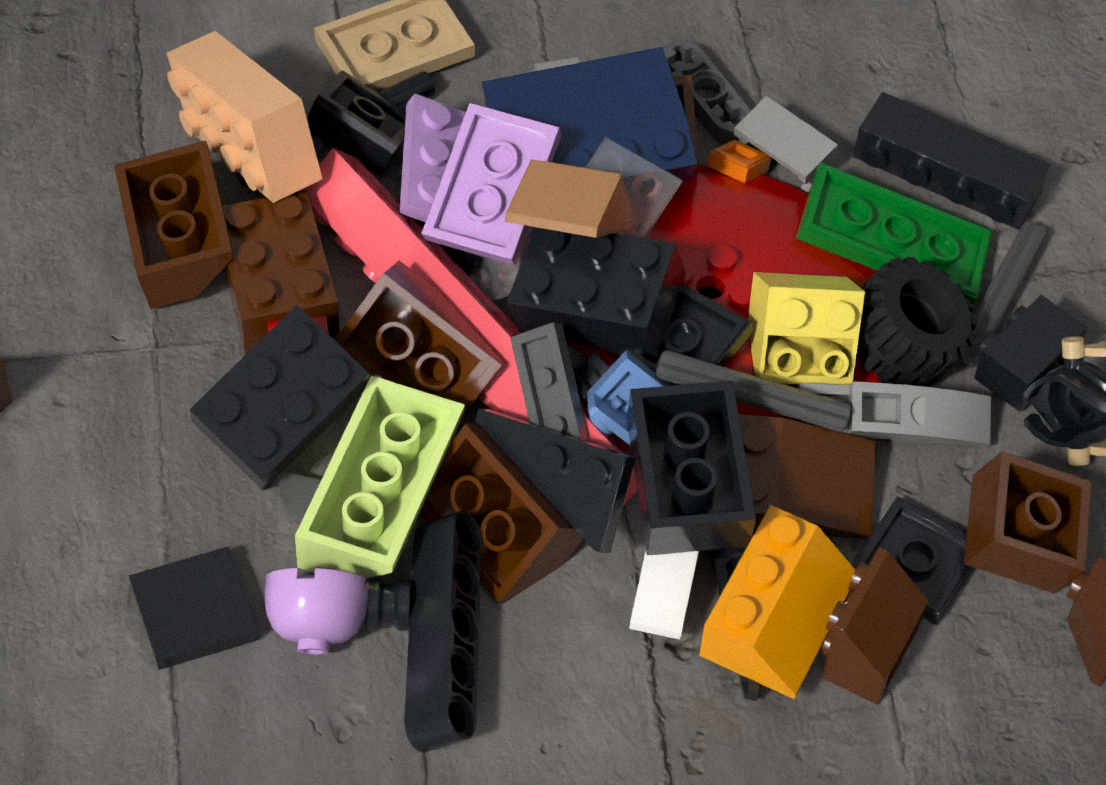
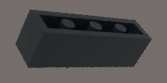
[853,92,1050,230]

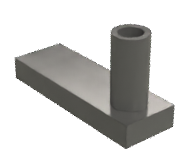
[510,322,590,442]

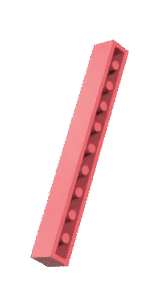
[299,148,637,506]

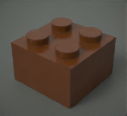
[964,451,1092,593]

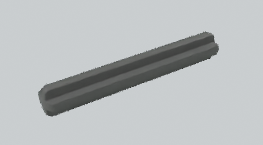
[958,221,1046,368]
[656,350,850,431]

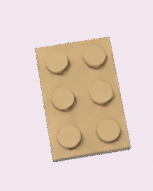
[314,0,475,93]

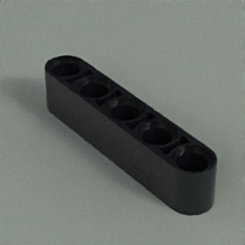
[404,510,482,753]

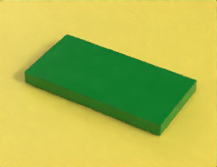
[796,162,993,306]

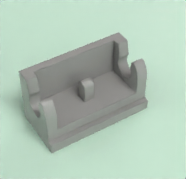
[734,96,838,193]

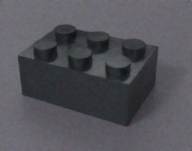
[507,227,686,358]
[189,305,369,491]
[627,381,756,556]

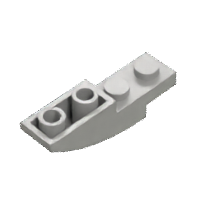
[796,381,991,446]

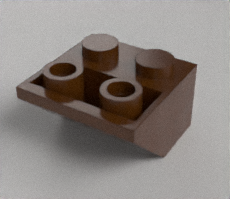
[820,547,928,705]

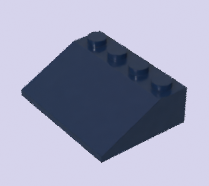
[481,47,697,193]

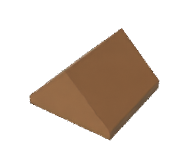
[505,159,634,238]

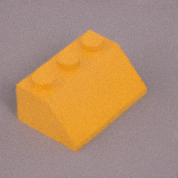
[699,505,855,700]

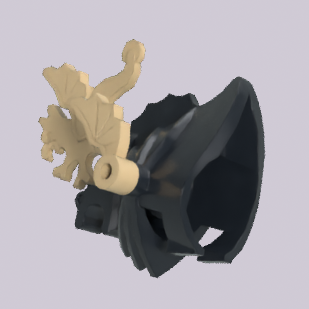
[1022,336,1106,466]

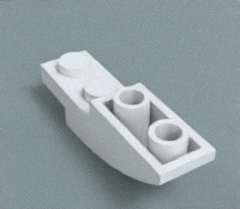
[629,551,699,640]

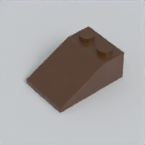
[334,260,504,417]
[738,414,875,539]

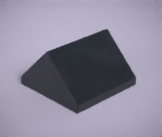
[307,70,406,177]

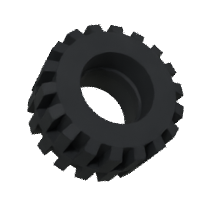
[856,257,977,387]

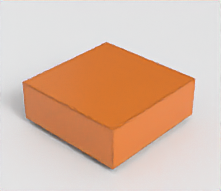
[706,140,772,183]

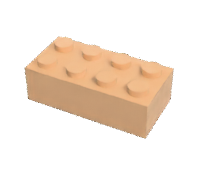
[167,31,323,203]

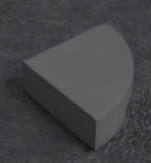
[279,471,321,526]

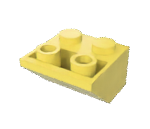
[748,272,865,385]

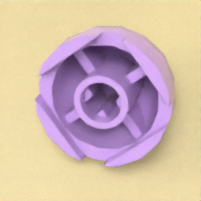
[265,568,369,655]

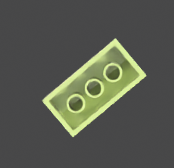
[295,375,465,579]

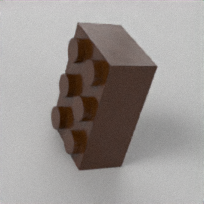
[222,190,340,355]

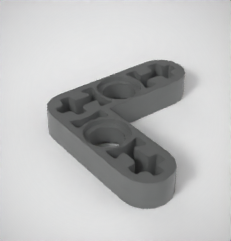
[662,40,751,144]

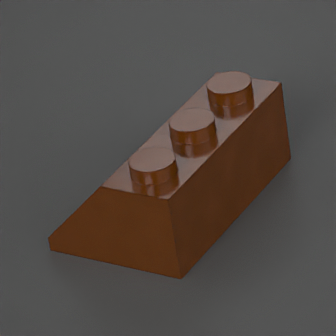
[114,140,234,309]
[420,424,583,603]

